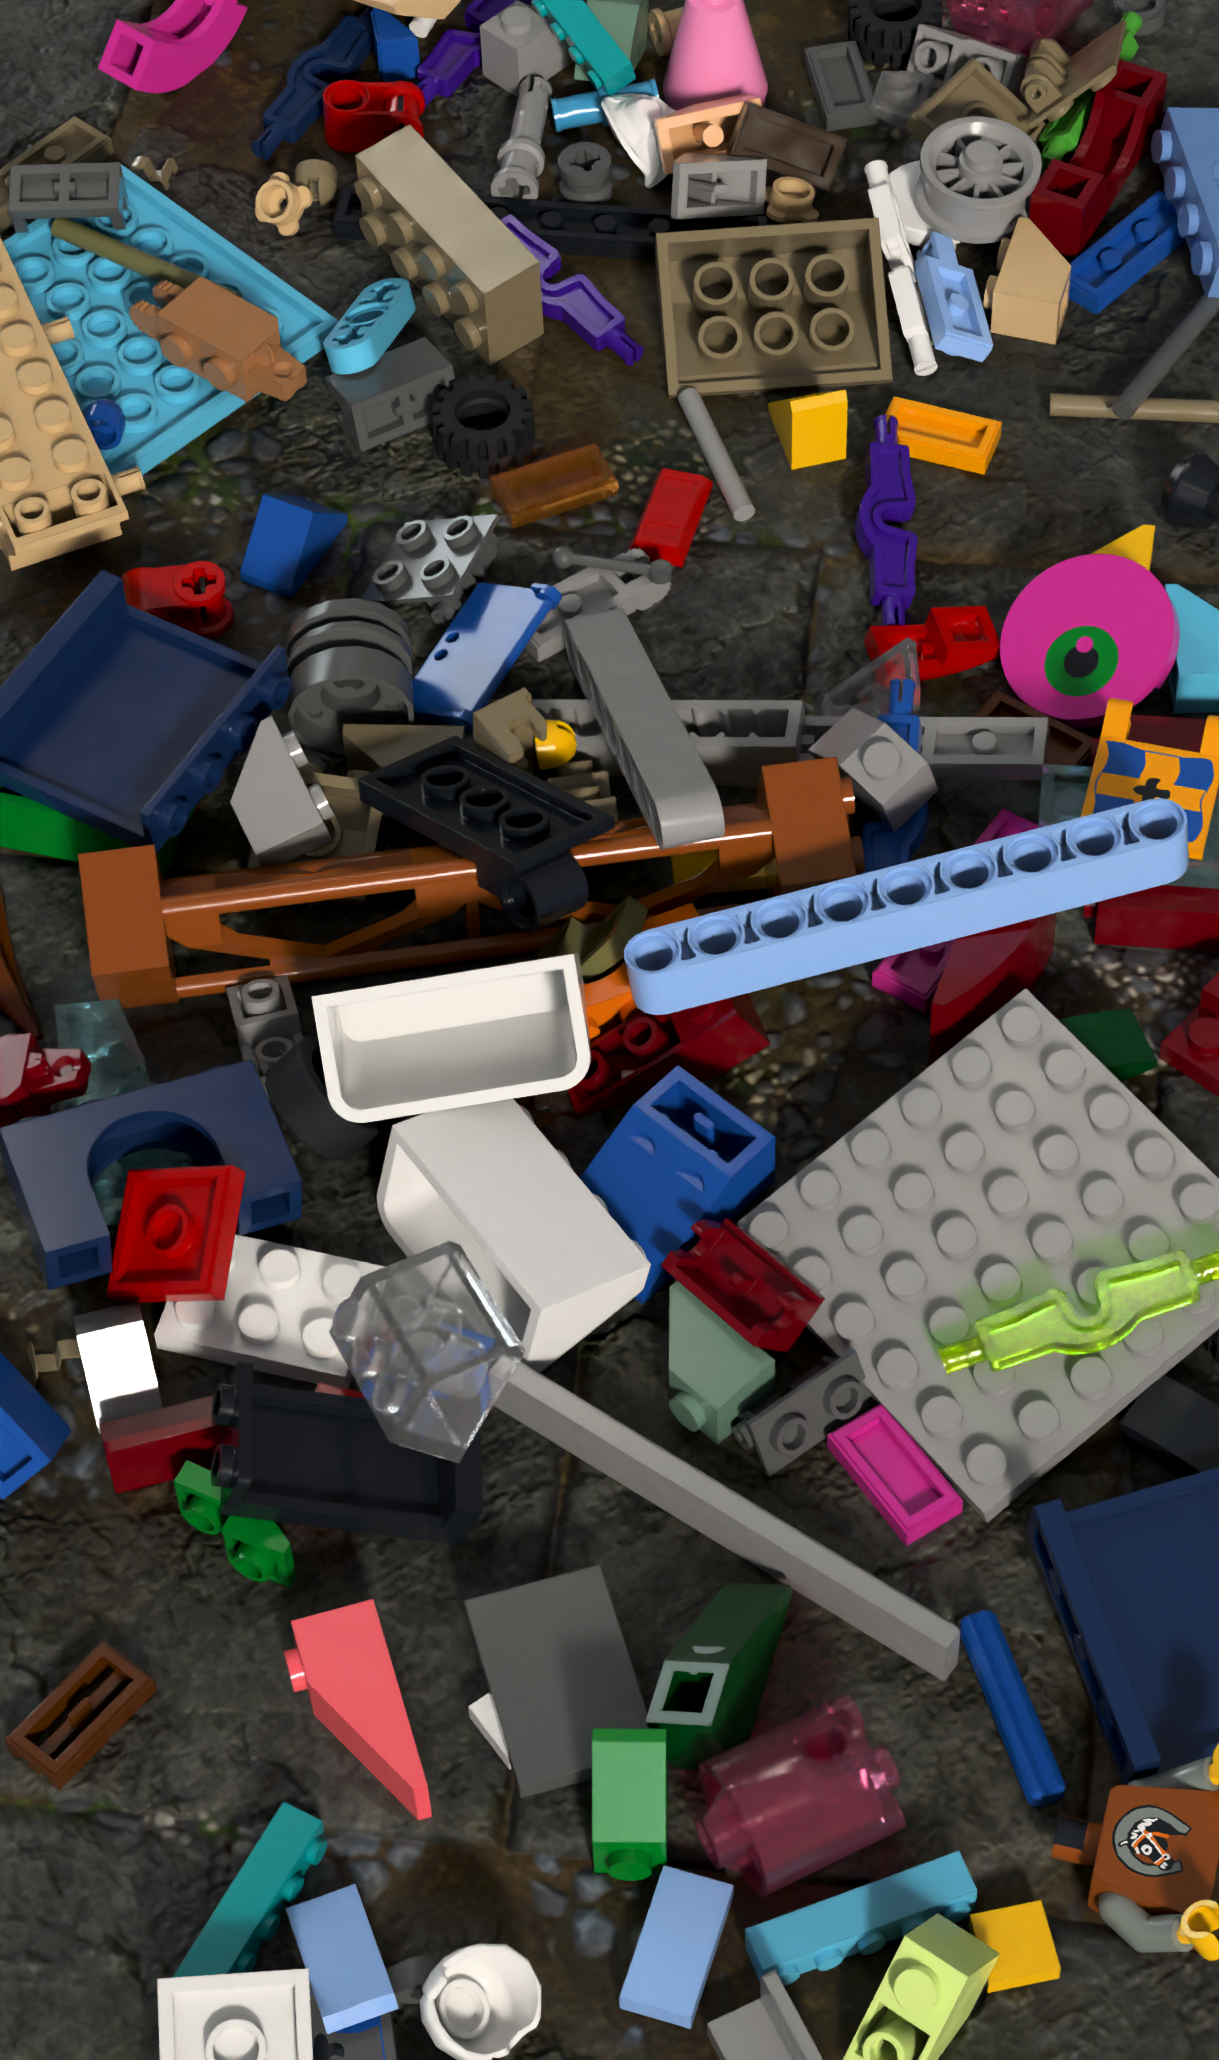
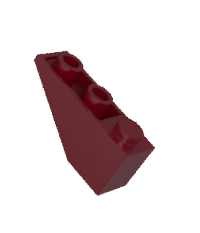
[567,994,771,1117]

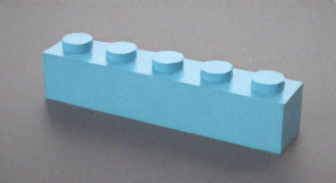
[745,1851,977,1986]

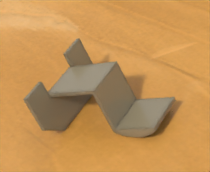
[129,156,178,192]
[27,1339,81,1387]

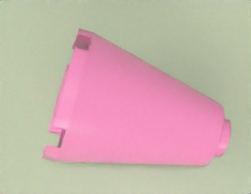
[662,0,768,111]

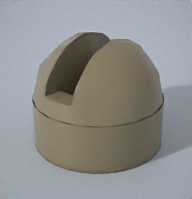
[294,159,338,206]

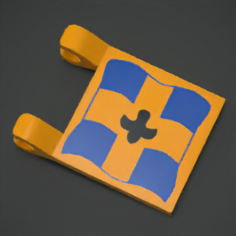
[1081,698,1219,860]

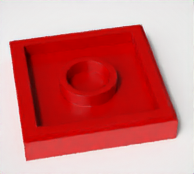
[106,1165,246,1303]

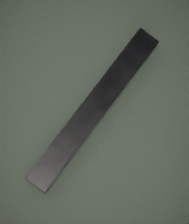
[333,187,771,261]

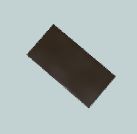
[726,101,847,191]

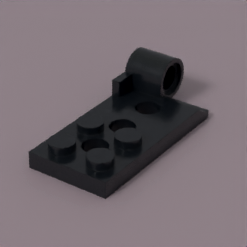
[358,735,615,933]

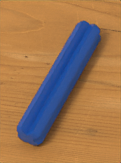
[960,1610,1065,1808]

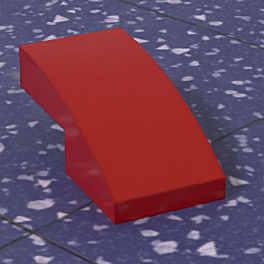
[864,606,1000,686]

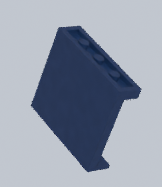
[0,570,292,853]
[1026,1467,1219,1785]

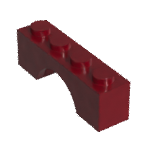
[1029,59,1168,258]

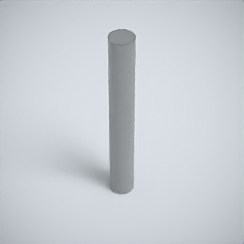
[678,388,755,522]

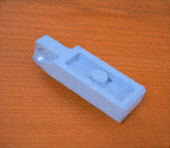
[915,231,993,362]

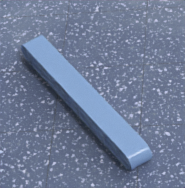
[624,798,1189,1015]

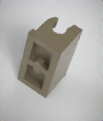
[473,687,547,775]

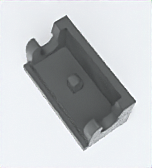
[8,162,128,233]
[325,337,455,452]

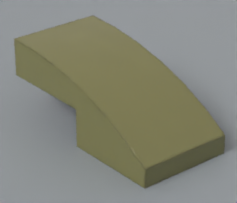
[533,895,648,982]

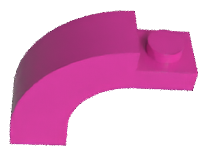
[98,0,248,93]

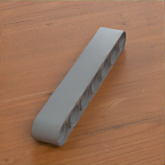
[562,607,725,850]

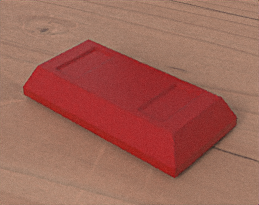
[627,468,713,568]

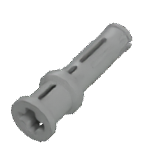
[490,77,553,200]

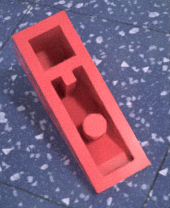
[283,1599,432,1821]

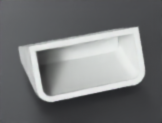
[311,953,591,1123]
[377,1099,651,1373]

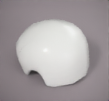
[420,1944,542,2060]

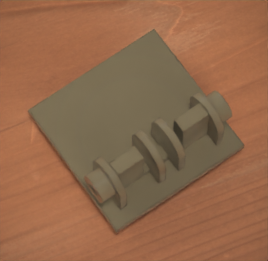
[1020,19,1127,129]

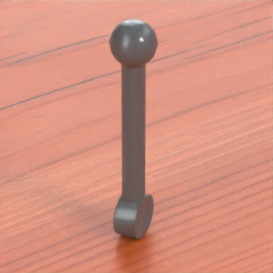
[552,546,672,584]

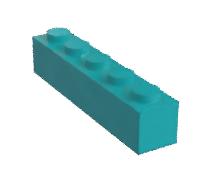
[531,0,636,96]
[172,1802,328,1978]

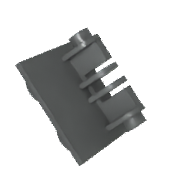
[361,514,500,627]

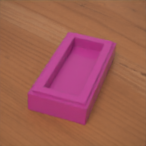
[827,1404,963,1546]

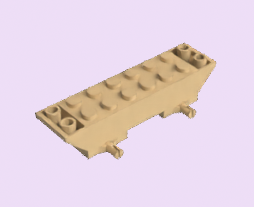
[0,237,146,571]

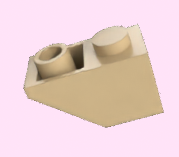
[983,217,1071,345]

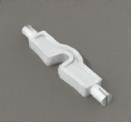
[864,160,938,376]

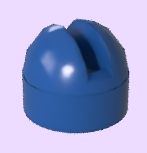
[82,398,126,450]

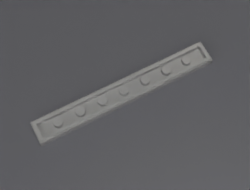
[487,1352,961,1681]

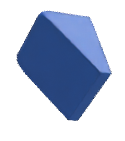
[370,7,420,82]

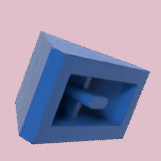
[240,494,348,599]

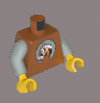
[1051,1743,1219,1961]

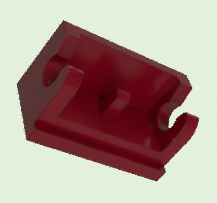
[660,1218,825,1352]

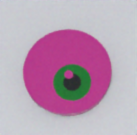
[1000,554,1180,728]

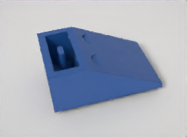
[580,1065,775,1304]

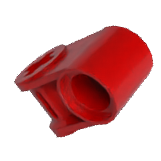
[323,80,425,153]
[121,561,234,639]

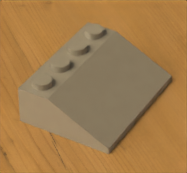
[655,218,893,399]

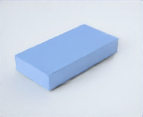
[619,1865,734,2029]
[286,1884,399,2034]

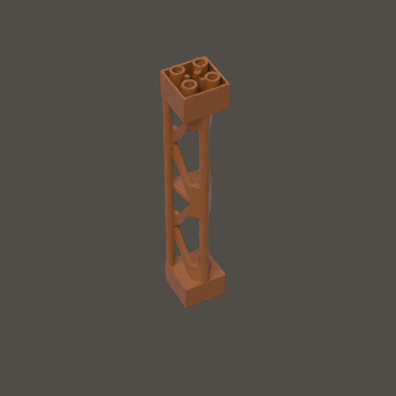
[78,757,865,1012]

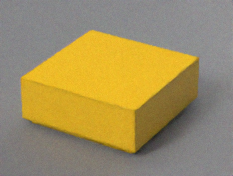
[968,1900,1061,1993]

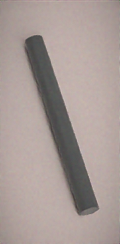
[1112,293,1219,420]

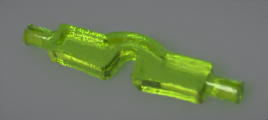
[937,1249,1219,1376]

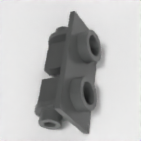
[732,1349,875,1477]

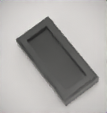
[804,41,879,132]

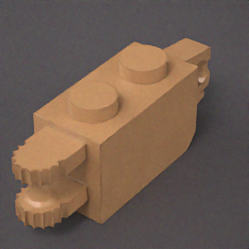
[129,276,307,402]

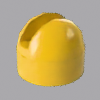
[533,719,577,770]

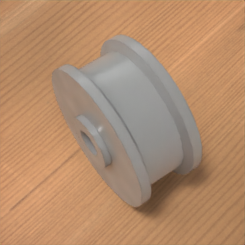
[915,116,1042,244]

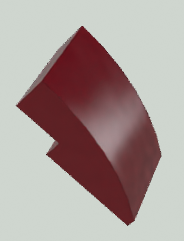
[928,913,1057,1067]

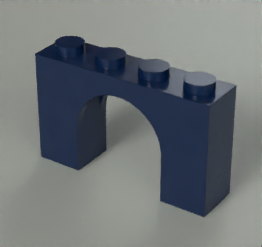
[0,1059,302,1290]

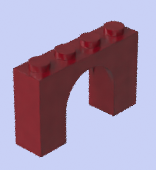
[1083,715,1219,952]

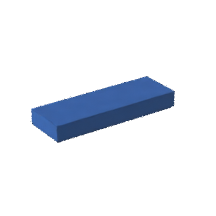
[1069,190,1186,315]

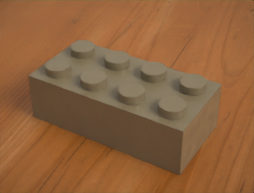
[354,124,544,366]

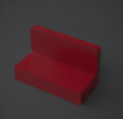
[99,1395,221,1494]

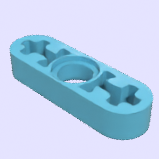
[323,278,416,375]

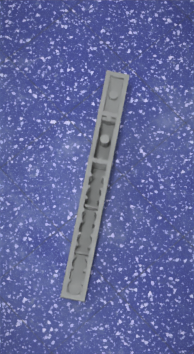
[442,699,1050,789]

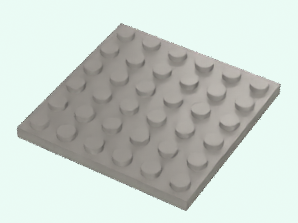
[737,988,1219,1523]

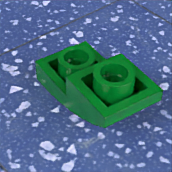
[174,1460,296,1588]

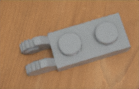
[525,548,672,663]

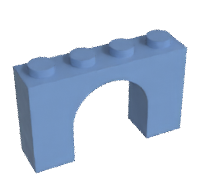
[1151,107,1219,298]

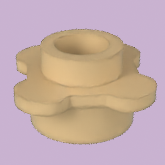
[255,172,313,236]
[765,176,819,224]

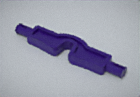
[417,0,532,110]
[494,213,644,366]
[855,415,918,626]

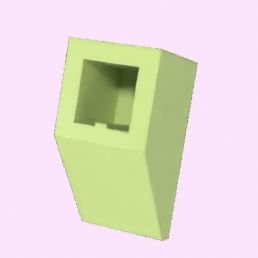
[843,1913,1000,2060]

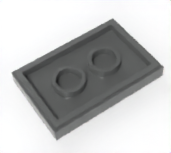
[464,1564,649,1799]

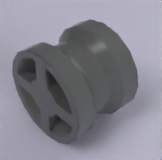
[558,142,613,205]

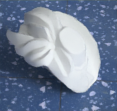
[601,93,676,189]

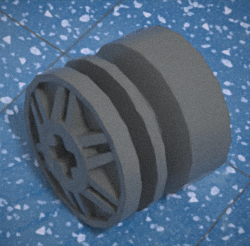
[286,598,415,759]

